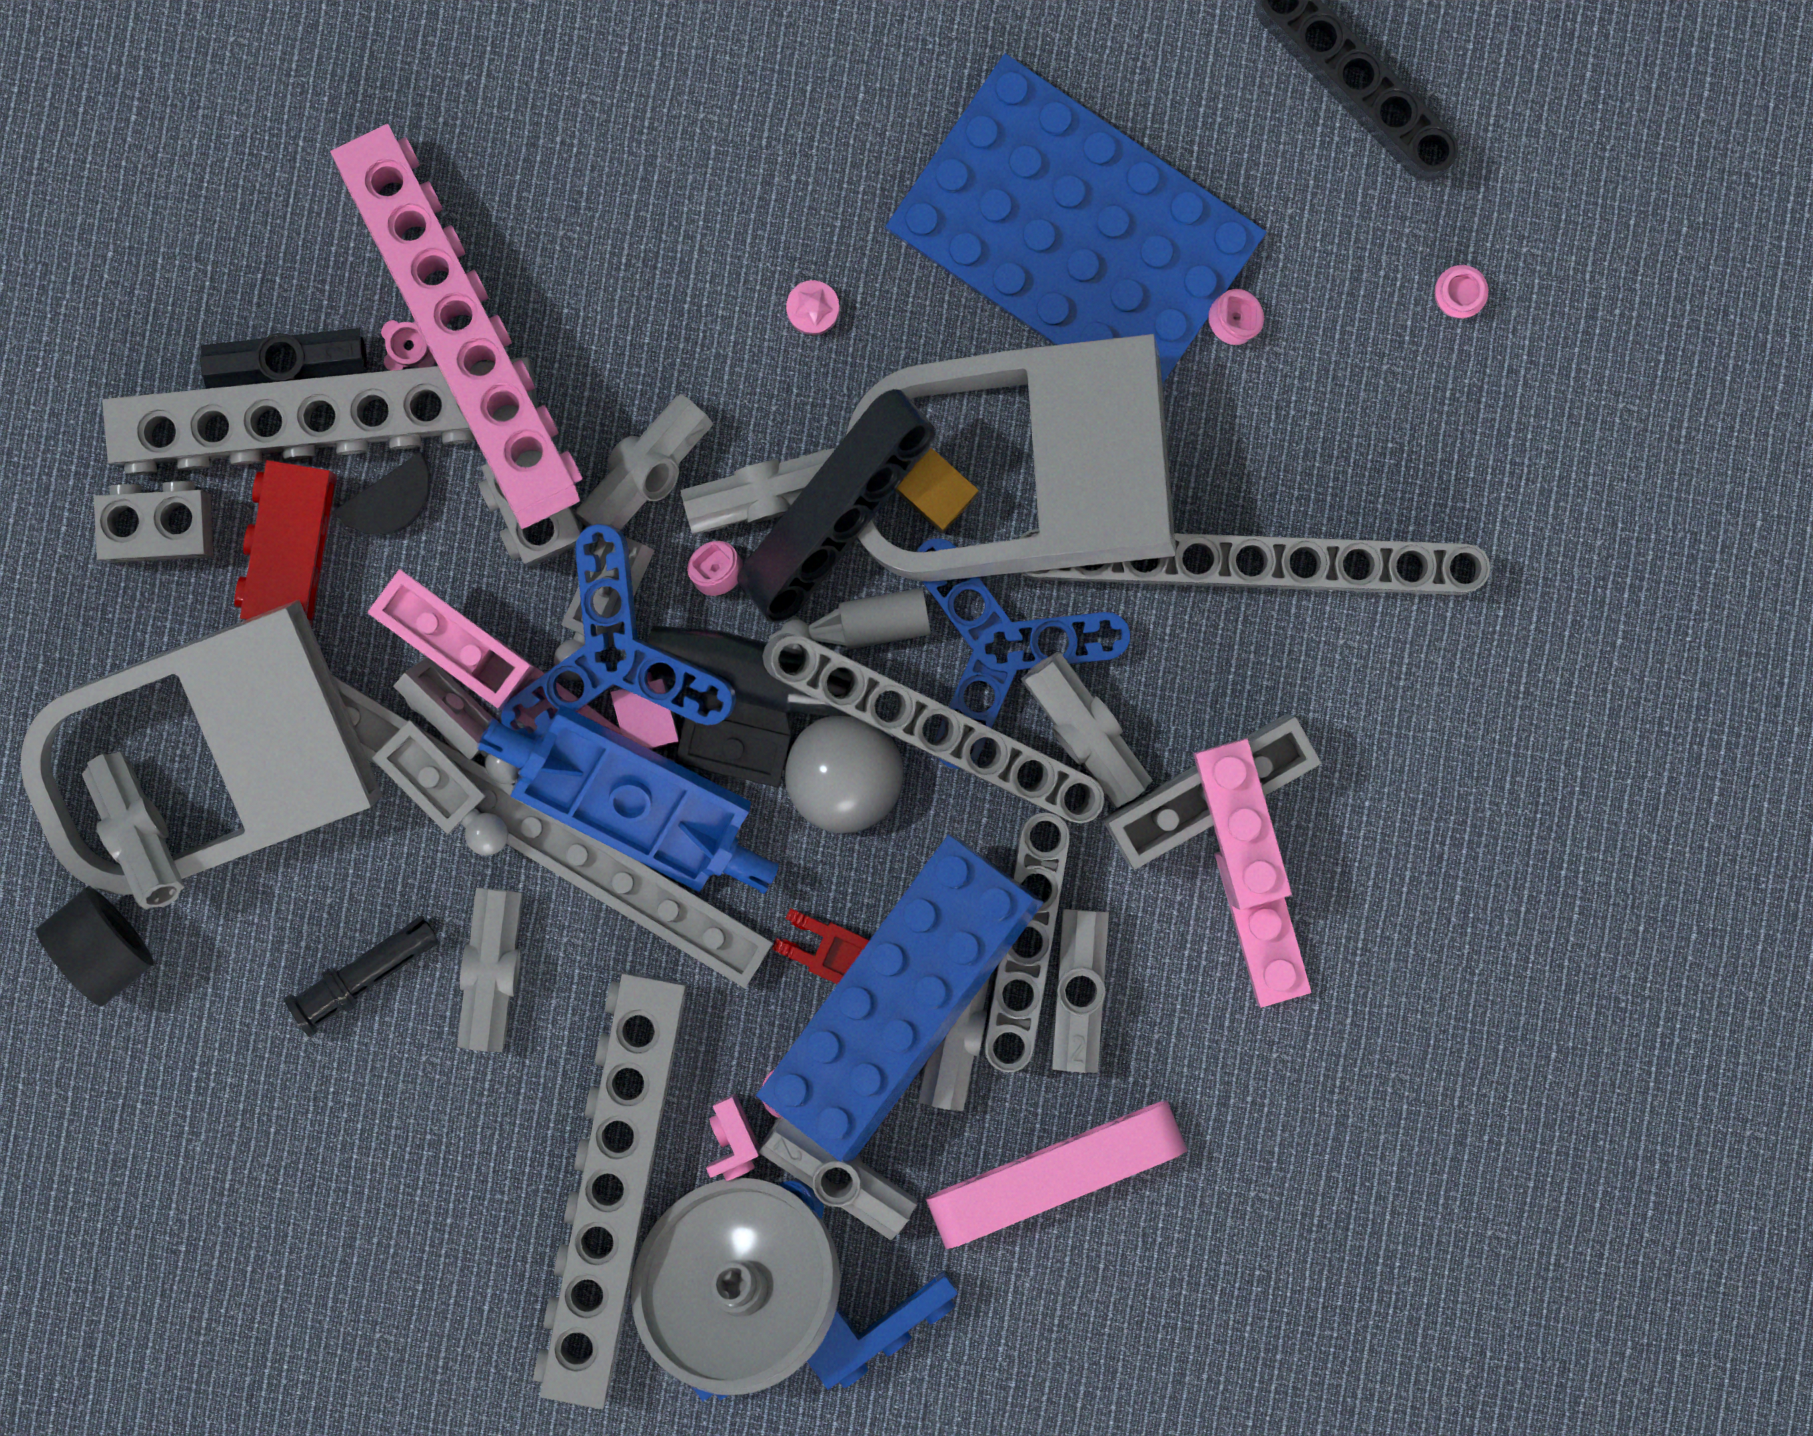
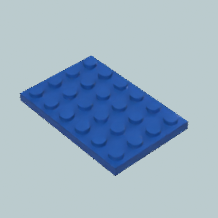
[885,53,1267,384]

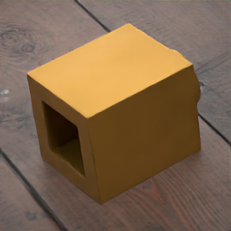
[896,448,979,534]

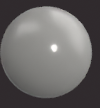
[785,716,904,833]

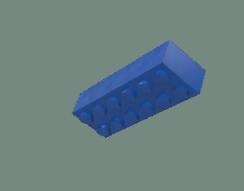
[756,834,1044,1162]

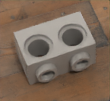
[478,450,582,568]
[94,481,214,563]

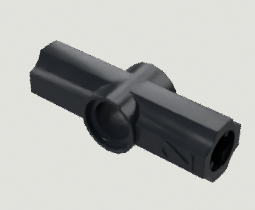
[200,328,368,389]

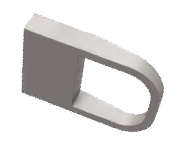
[846,334,1176,581]
[21,599,383,895]

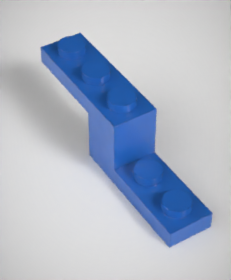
[692,1270,958,1402]

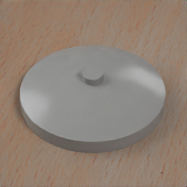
[631,1178,840,1395]

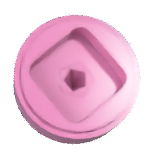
[786,280,840,335]
[1208,289,1264,345]
[687,541,743,596]

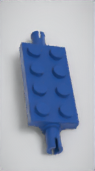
[476,704,779,894]

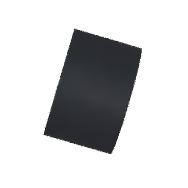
[36,887,154,1006]

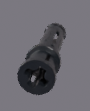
[283,914,441,1038]

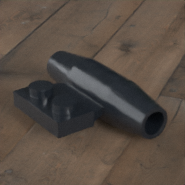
[647,626,851,788]

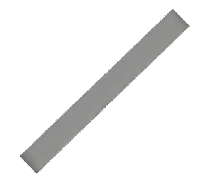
[1019,529,1490,595]

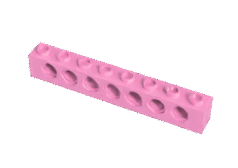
[330,124,582,529]

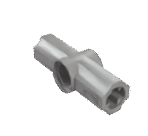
[573,394,713,543]
[680,448,835,535]
[1021,652,1153,808]
[82,751,185,910]
[457,888,523,1052]
[1051,909,1109,1073]
[918,976,990,1112]
[758,1116,918,1240]

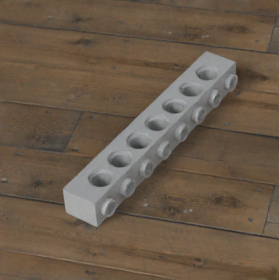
[102,357,538,475]
[533,971,688,1410]

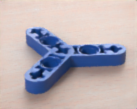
[501,524,736,740]
[917,538,1130,769]

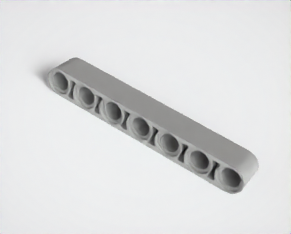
[763,633,1104,823]

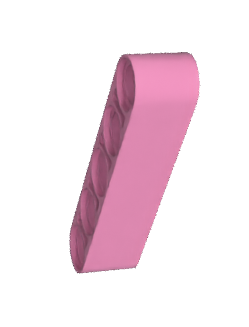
[926,1100,1187,1249]

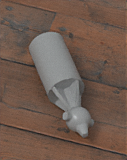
[769,588,931,651]

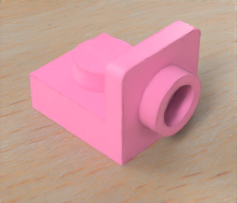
[706,1093,760,1181]

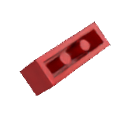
[234,460,338,628]

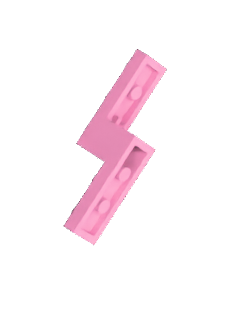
[367,569,621,735]
[1193,738,1312,1008]

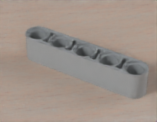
[984,813,1070,1072]

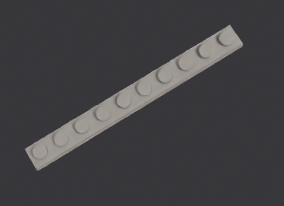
[331,674,774,989]

